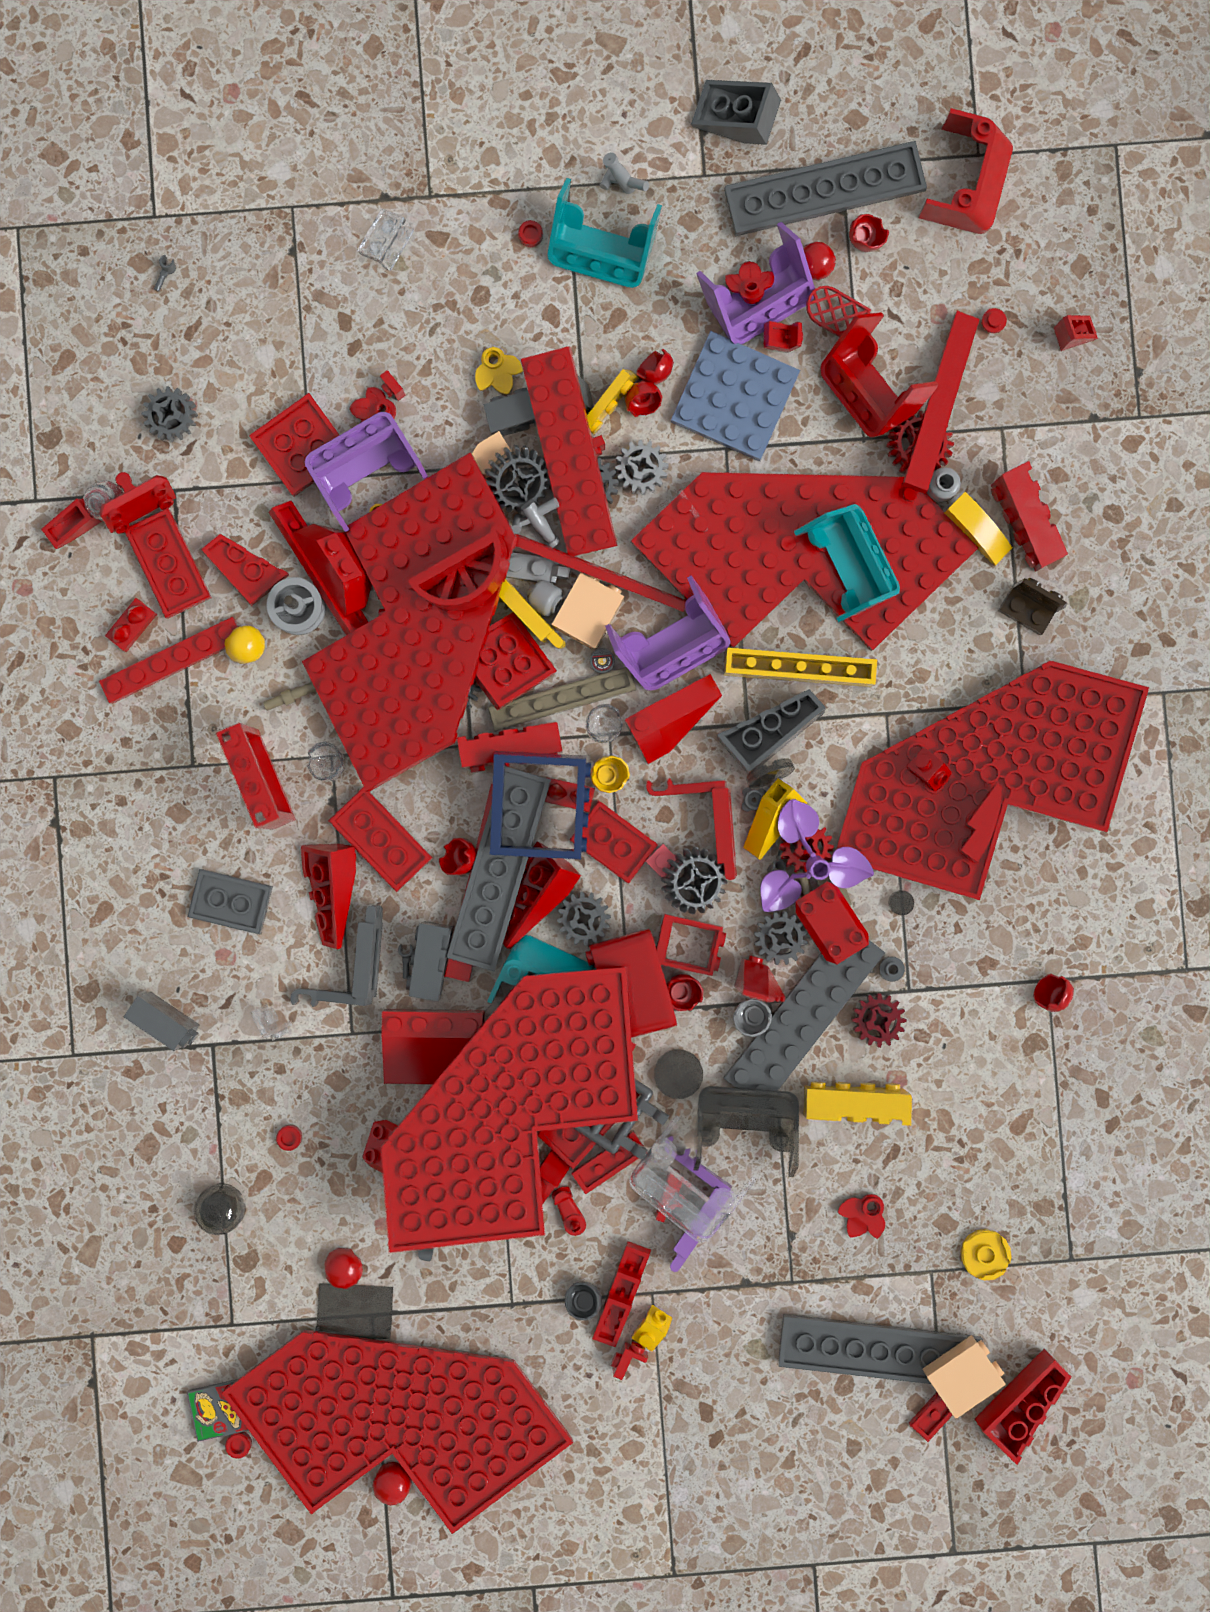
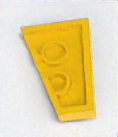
[587,369,639,435]

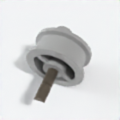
[267,577,326,635]

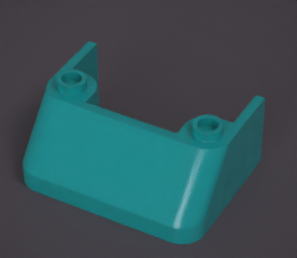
[547,178,662,288]
[794,504,900,622]
[487,935,595,1004]

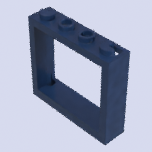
[490,751,591,859]

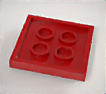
[249,393,339,497]
[474,612,557,711]

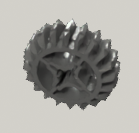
[485,445,550,513]
[660,847,728,915]

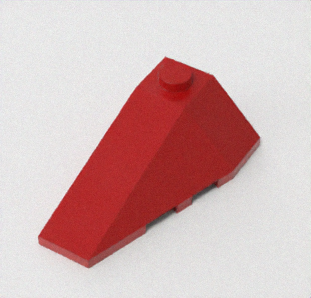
[503,841,581,949]
[301,843,356,949]
[734,955,785,1002]

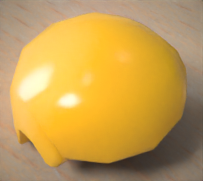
[225,626,265,664]
[590,755,630,793]

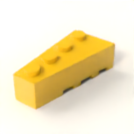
[803,1082,912,1126]

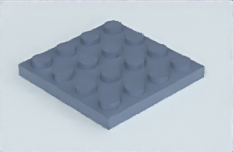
[671,331,800,462]

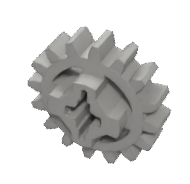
[615,439,669,495]

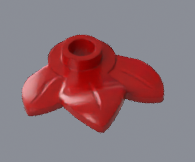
[725,261,774,304]
[349,387,396,423]
[838,1194,886,1239]

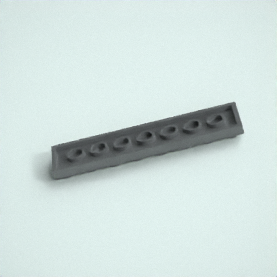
[724,141,927,236]
[446,766,551,971]
[724,940,885,1109]
[778,1314,983,1384]

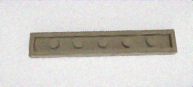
[488,667,637,731]

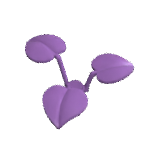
[760,799,874,912]

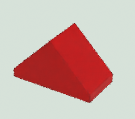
[1053,315,1098,351]

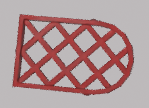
[806,285,871,338]

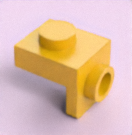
[631,1305,672,1352]

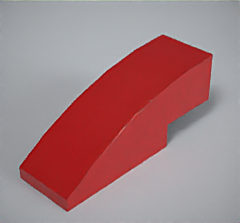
[41,484,116,549]
[959,783,1002,863]

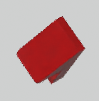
[540,1149,570,1204]

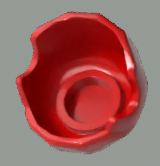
[849,214,889,252]
[803,241,836,281]
[636,349,674,385]
[625,381,663,417]
[439,838,476,875]
[666,974,704,1011]
[1033,974,1074,1012]
[325,1248,363,1289]
[372,1462,412,1506]

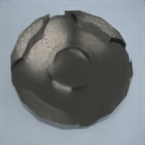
[746,758,795,788]
[654,1049,703,1099]

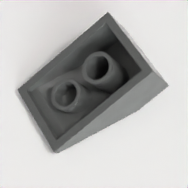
[691,80,781,145]

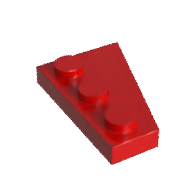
[201,534,289,606]

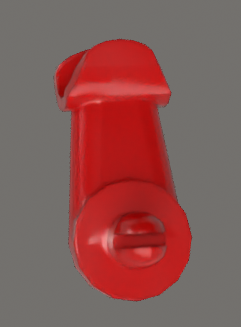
[551,1186,586,1236]

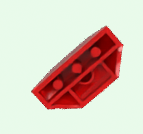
[292,524,372,617]

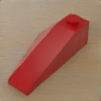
[624,674,722,764]

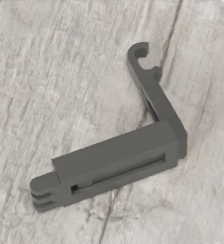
[290,905,383,1007]

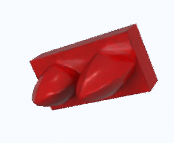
[105,598,157,652]
[545,777,595,812]

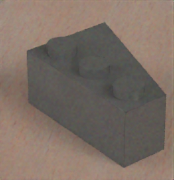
[406,921,454,1001]

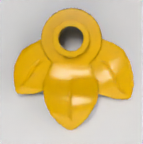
[475,347,523,395]

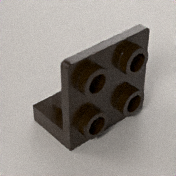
[998,578,1068,636]

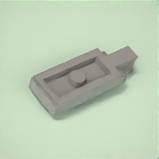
[506,552,571,583]

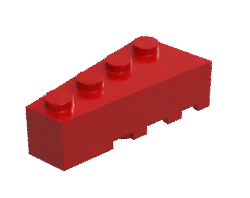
[991,461,1068,572]
[457,722,563,773]
[974,1348,1072,1466]

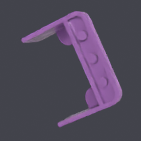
[696,222,815,344]
[305,412,428,532]
[605,575,730,690]

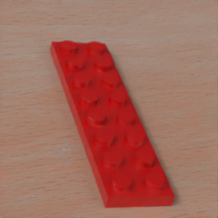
[521,346,618,556]

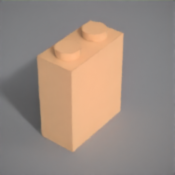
[552,573,624,651]
[923,1335,1006,1419]

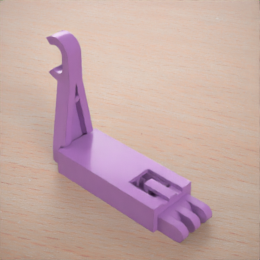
[664,1136,732,1272]

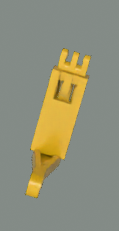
[499,578,566,649]

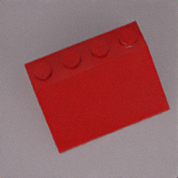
[382,1009,485,1084]

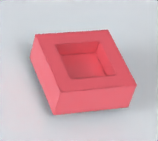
[646,844,676,877]

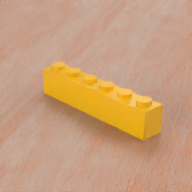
[723,648,877,687]

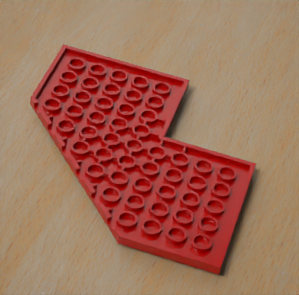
[302,452,517,792]
[631,472,978,651]
[836,660,1150,900]
[381,967,638,1253]
[221,1330,573,1534]

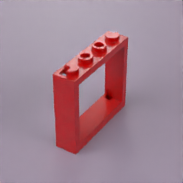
[216,723,296,830]

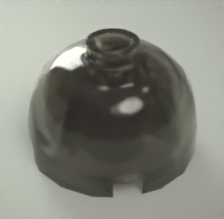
[193,1183,246,1236]

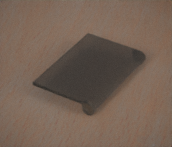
[315,1283,394,1340]

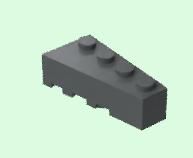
[483,375,594,436]
[717,689,826,776]

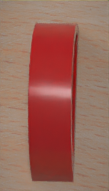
[408,530,507,611]

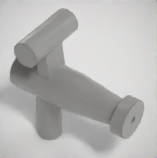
[600,152,649,194]
[512,498,560,547]

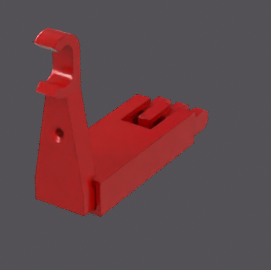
[646,778,737,880]

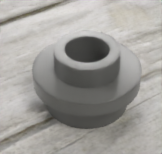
[879,957,905,982]

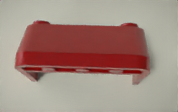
[918,108,1013,234]
[820,312,939,437]

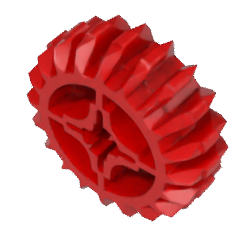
[886,410,954,473]

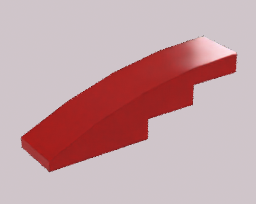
[592,1241,651,1348]

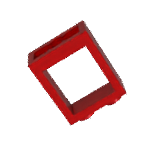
[656,913,726,976]

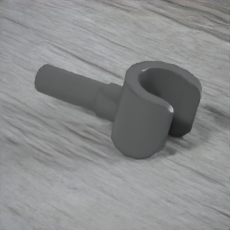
[154,255,176,292]
[767,841,787,873]
[398,944,414,979]
[418,1248,434,1262]

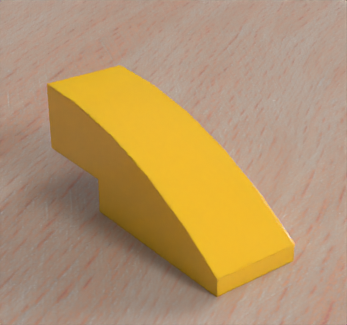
[944,492,1013,566]

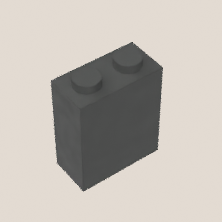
[123,992,200,1051]

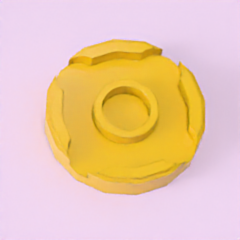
[960,1229,1012,1281]

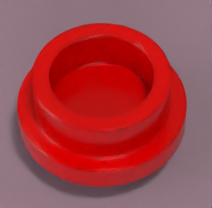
[981,308,1007,334]

